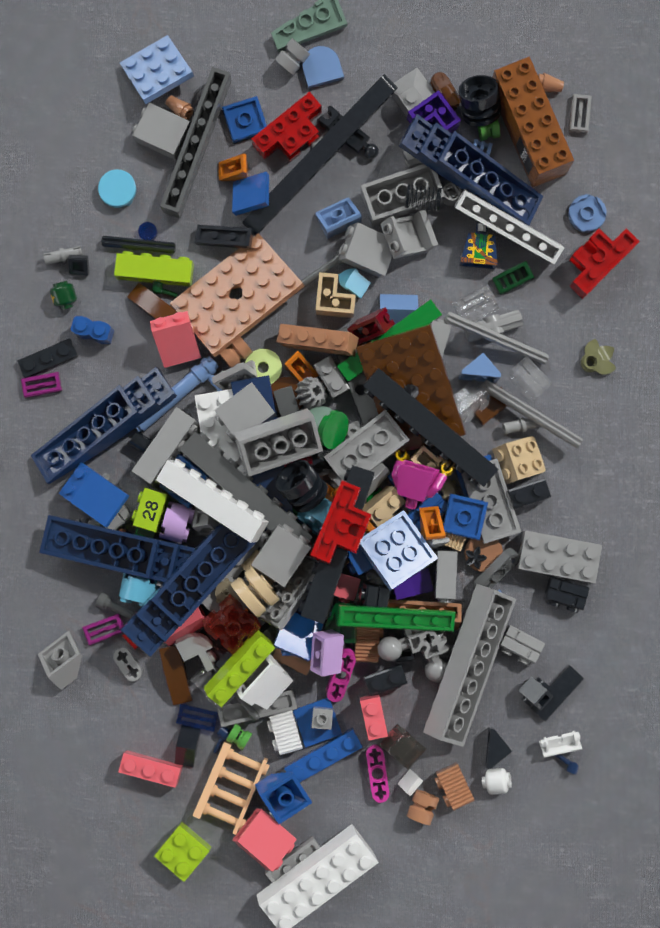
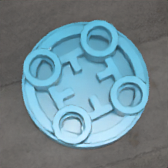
[98,169,137,208]

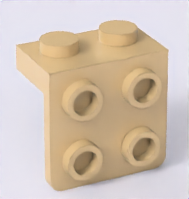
[492,436,545,485]

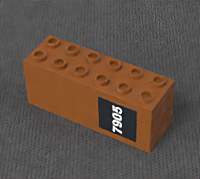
[492,56,574,188]

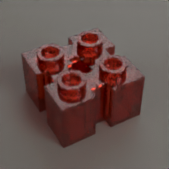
[202,594,261,655]

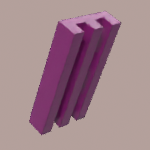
[21,372,63,398]
[82,614,123,645]

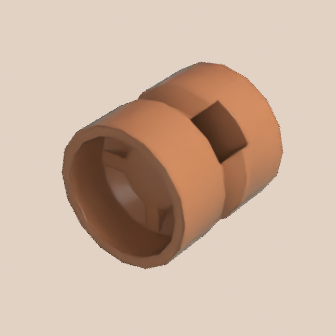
[219,337,253,368]
[406,789,439,825]

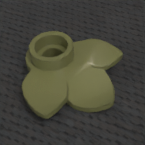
[580,339,616,375]

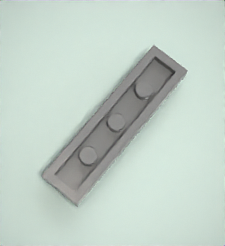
[217,689,297,727]

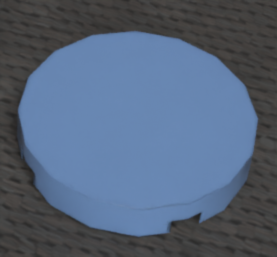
[568,194,607,233]

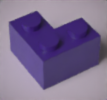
[407,90,461,133]
[393,568,434,600]

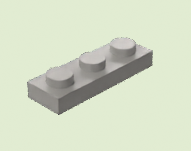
[265,836,320,883]

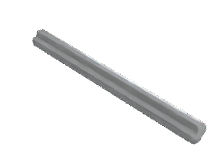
[445,312,548,364]
[481,380,583,448]

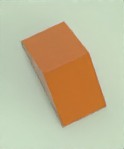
[219,154,248,181]
[284,351,319,382]
[419,506,446,540]

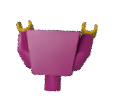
[391,450,453,509]

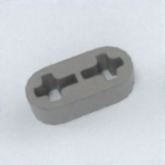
[114,647,143,681]

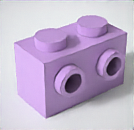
[310,629,344,677]

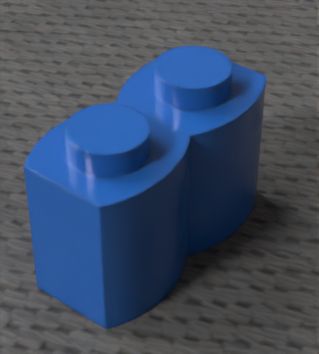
[70,316,114,344]

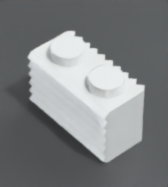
[267,710,303,755]

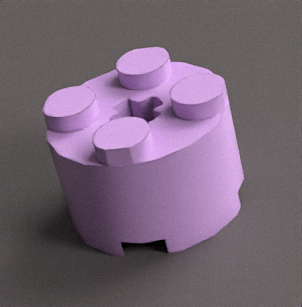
[159,501,195,544]

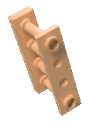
[193,740,270,835]

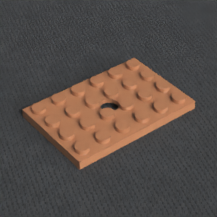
[170,233,304,358]

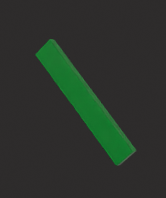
[337,299,442,382]
[337,605,456,632]

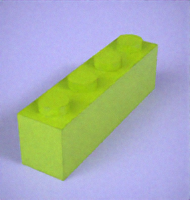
[114,251,194,287]
[203,629,275,708]

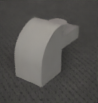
[175,633,216,672]

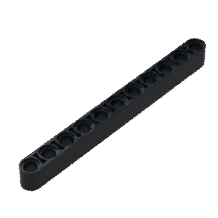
[242,74,398,236]

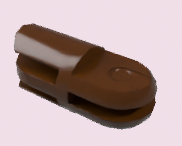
[430,72,460,111]

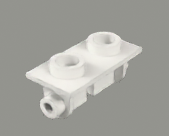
[539,731,582,758]

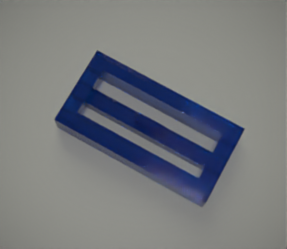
[176,704,218,732]

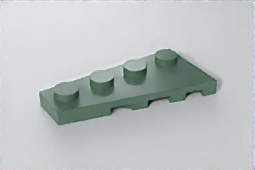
[271,0,347,52]

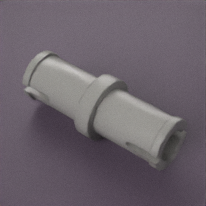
[43,245,83,265]
[502,417,541,435]

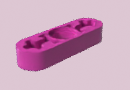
[326,648,356,702]
[366,744,389,803]

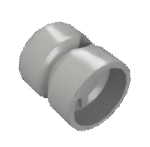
[275,38,310,75]

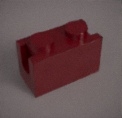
[347,307,395,345]

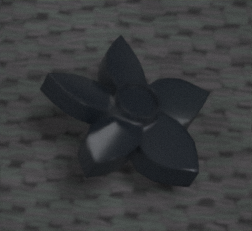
[466,547,487,569]

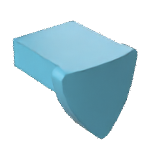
[339,268,371,298]

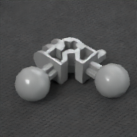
[378,629,449,683]

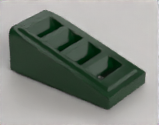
[492,261,535,295]

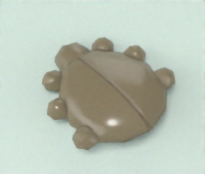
[441,477,464,501]
[215,578,241,606]

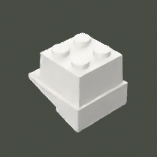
[236,654,293,709]

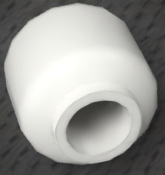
[482,768,512,795]

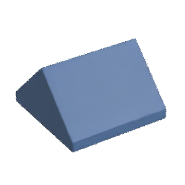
[315,197,362,239]
[380,294,418,327]
[458,353,501,383]

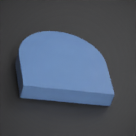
[302,46,344,89]

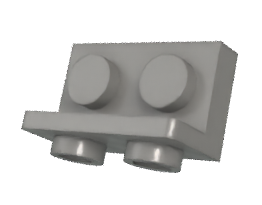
[212,360,257,390]

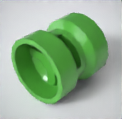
[478,119,500,141]
[226,724,252,750]

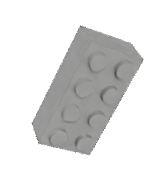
[360,164,445,226]
[132,407,200,488]
[233,408,323,476]
[516,531,602,584]

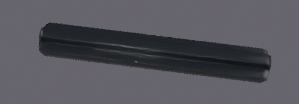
[101,236,176,253]

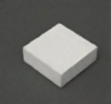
[398,769,423,796]

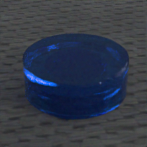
[138,222,158,240]

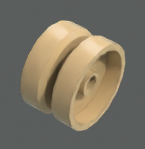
[231,566,280,617]

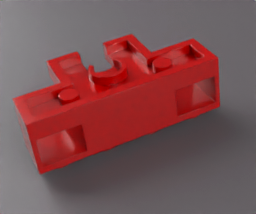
[251,91,322,162]
[569,228,640,299]
[310,480,371,565]

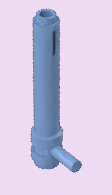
[136,356,223,432]

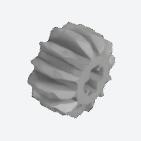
[295,377,328,409]

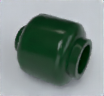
[50,281,77,310]

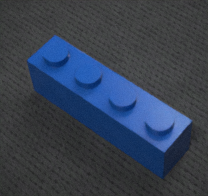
[284,728,363,782]

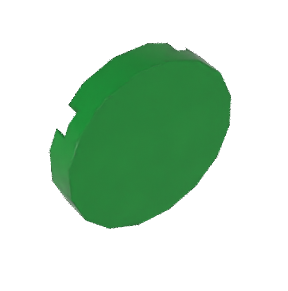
[318,410,349,449]

